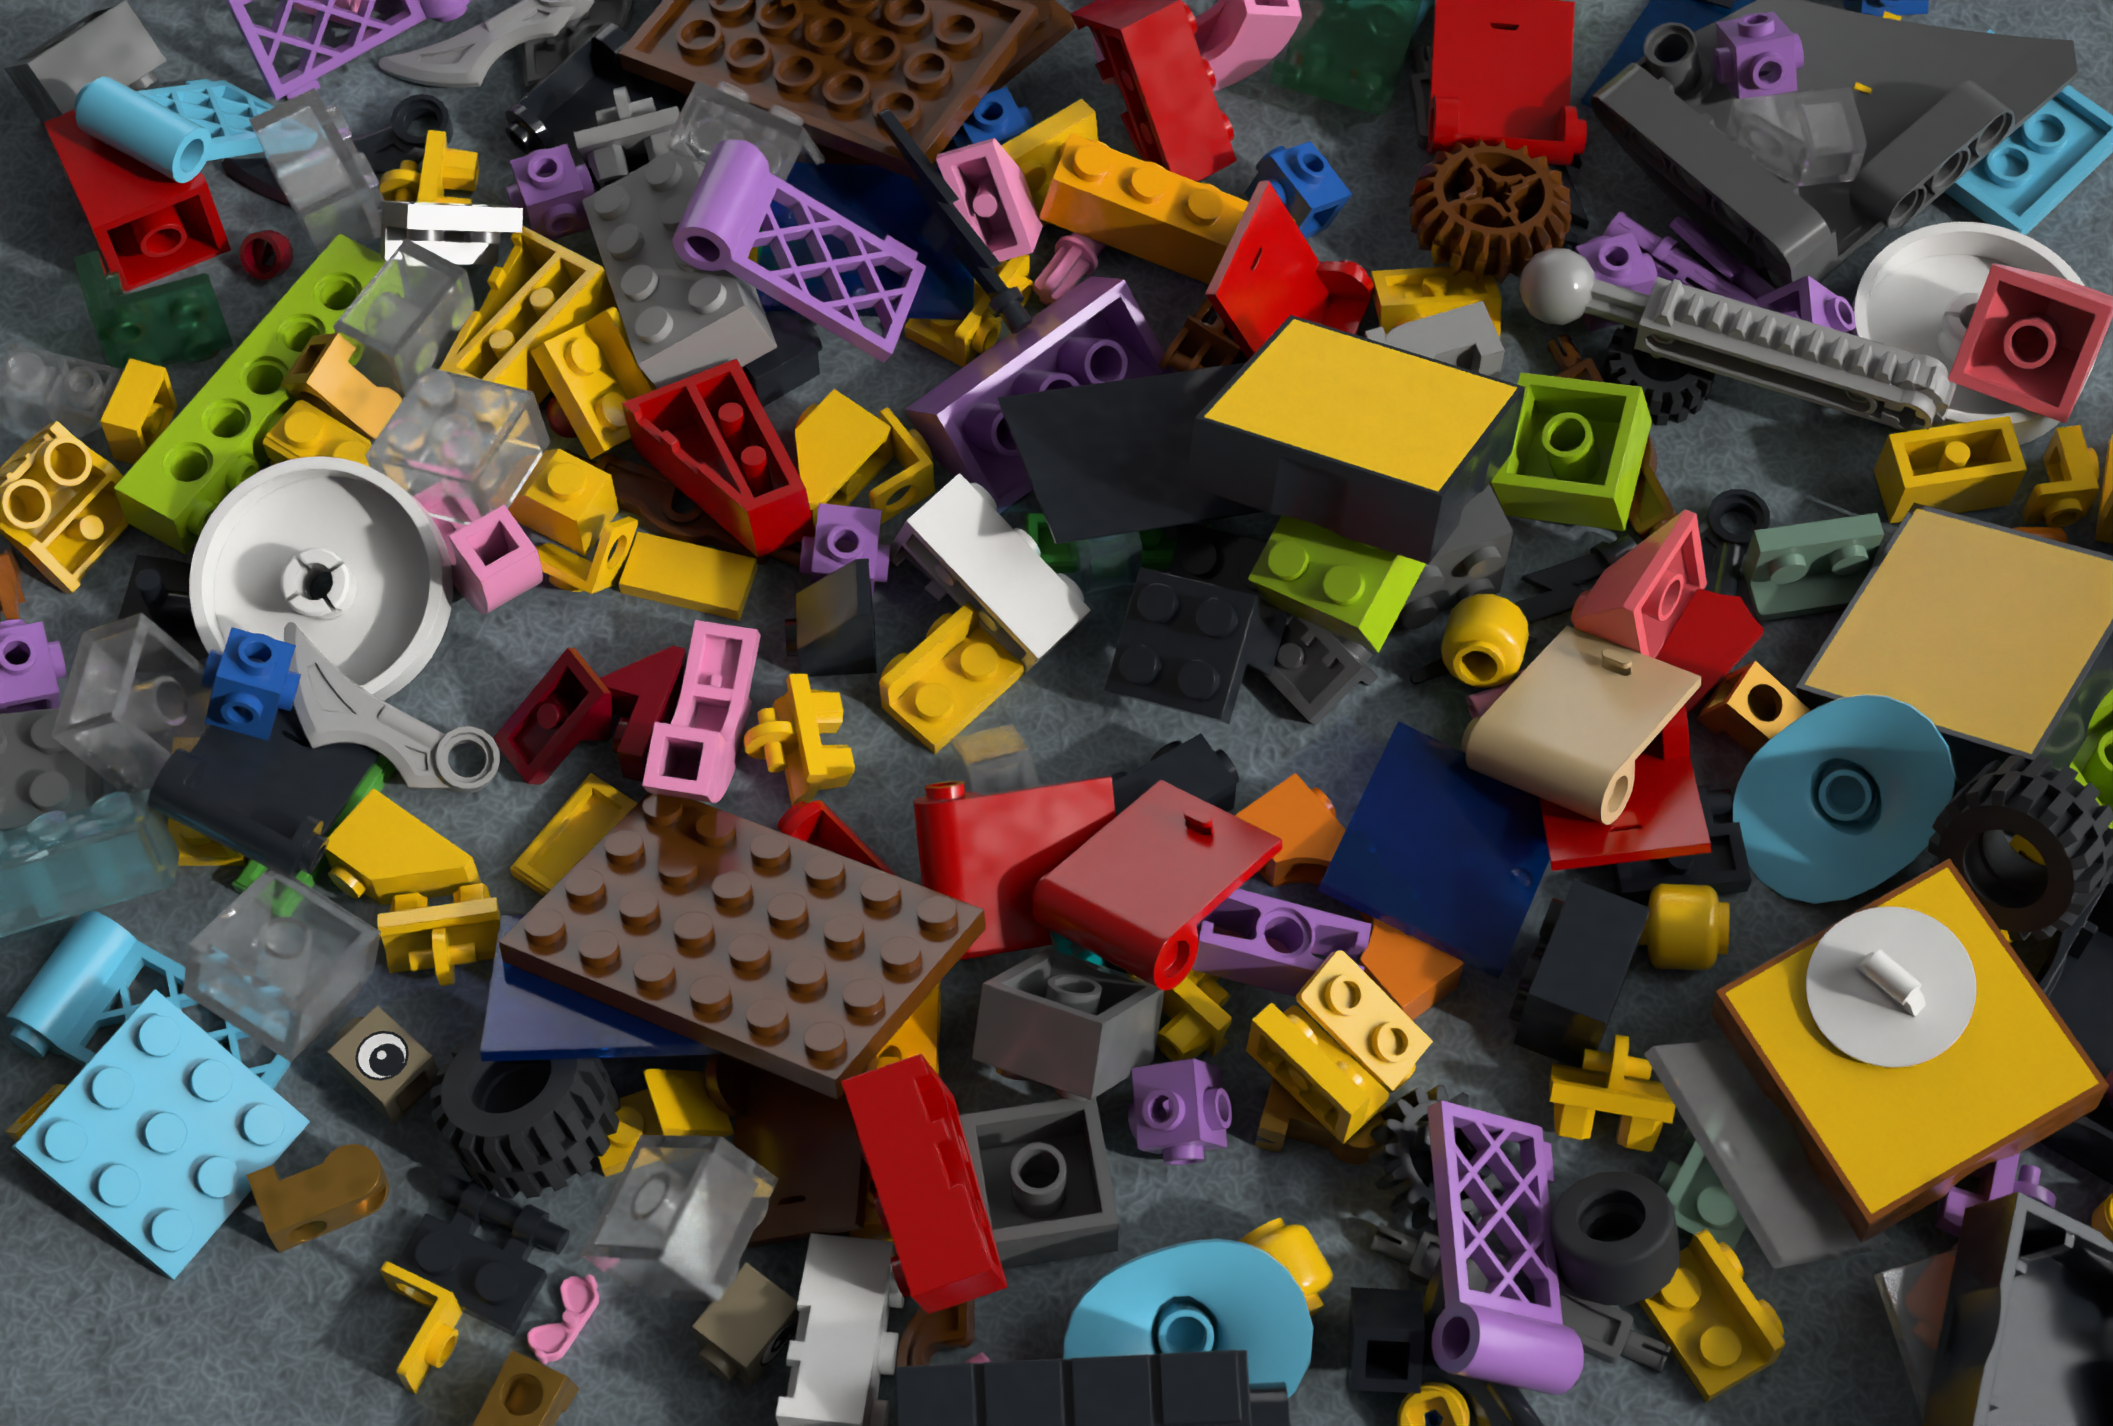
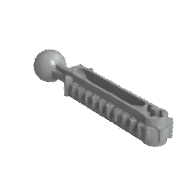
[1519,248,1956,432]

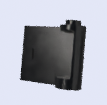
[505,22,729,193]
[148,706,380,880]

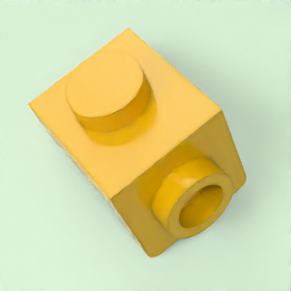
[2022,425,2099,527]

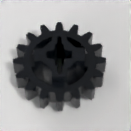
[1368,1085,1511,1236]

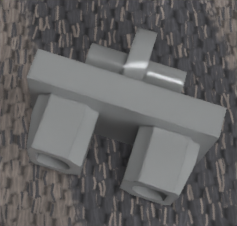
[574,86,689,189]

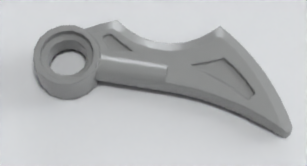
[379,0,594,88]
[284,622,500,794]

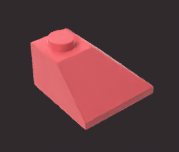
[1948,263,2113,424]
[1571,509,1707,658]

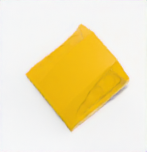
[0,421,129,594]

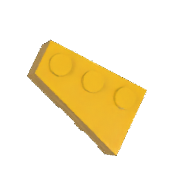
[439,225,621,438]

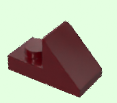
[600,645,687,782]
[493,648,612,785]

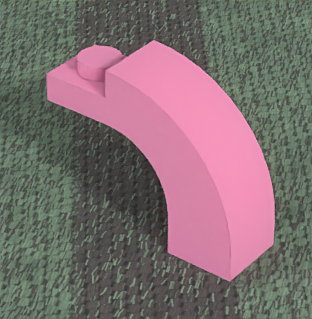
[1092,0,1302,91]
[411,469,543,614]
[642,620,761,803]

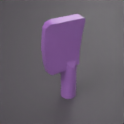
[1669,216,1775,299]

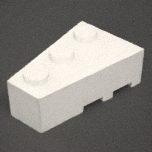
[889,473,1091,673]
[775,1233,905,1426]

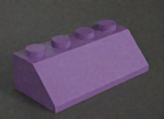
[905,276,1175,514]

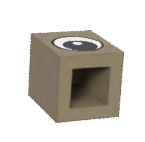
[327,1005,439,1125]
[692,1263,800,1387]

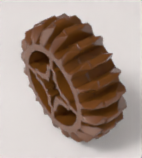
[1409,137,1572,284]

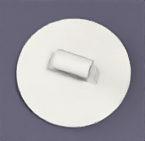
[1806,907,1976,1068]

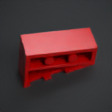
[1070,0,1237,182]
[622,358,815,557]
[841,1053,1008,1314]

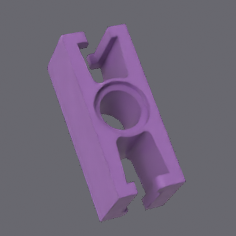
[1191,889,1371,997]

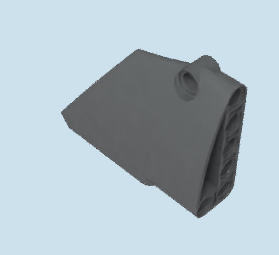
[1589,0,2078,289]

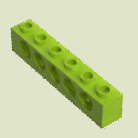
[114,233,405,555]

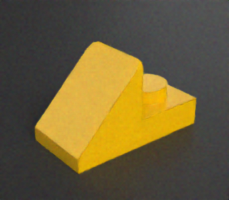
[598,1068,734,1177]

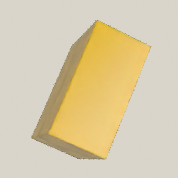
[100,358,178,464]

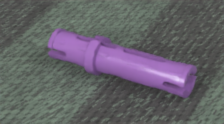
[1603,211,1758,306]

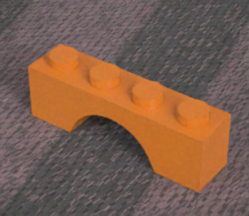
[1235,773,1464,1020]

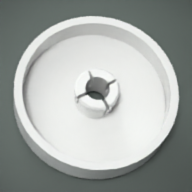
[1851,222,2096,445]
[189,456,453,701]

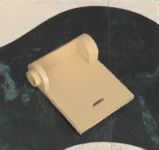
[1461,625,1701,825]

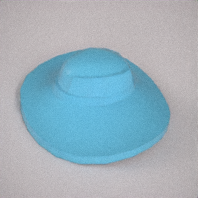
[1733,694,1956,904]
[1064,1239,1313,1398]

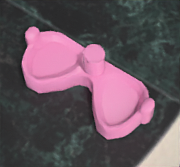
[527,1274,599,1364]

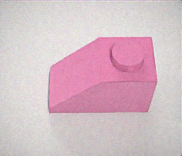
[936,138,1043,262]

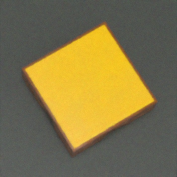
[1712,858,2109,1243]

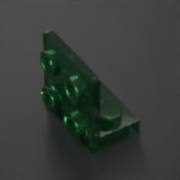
[1269,0,1422,116]
[74,250,234,380]

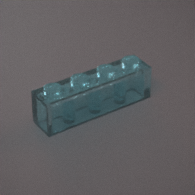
[0,788,180,938]

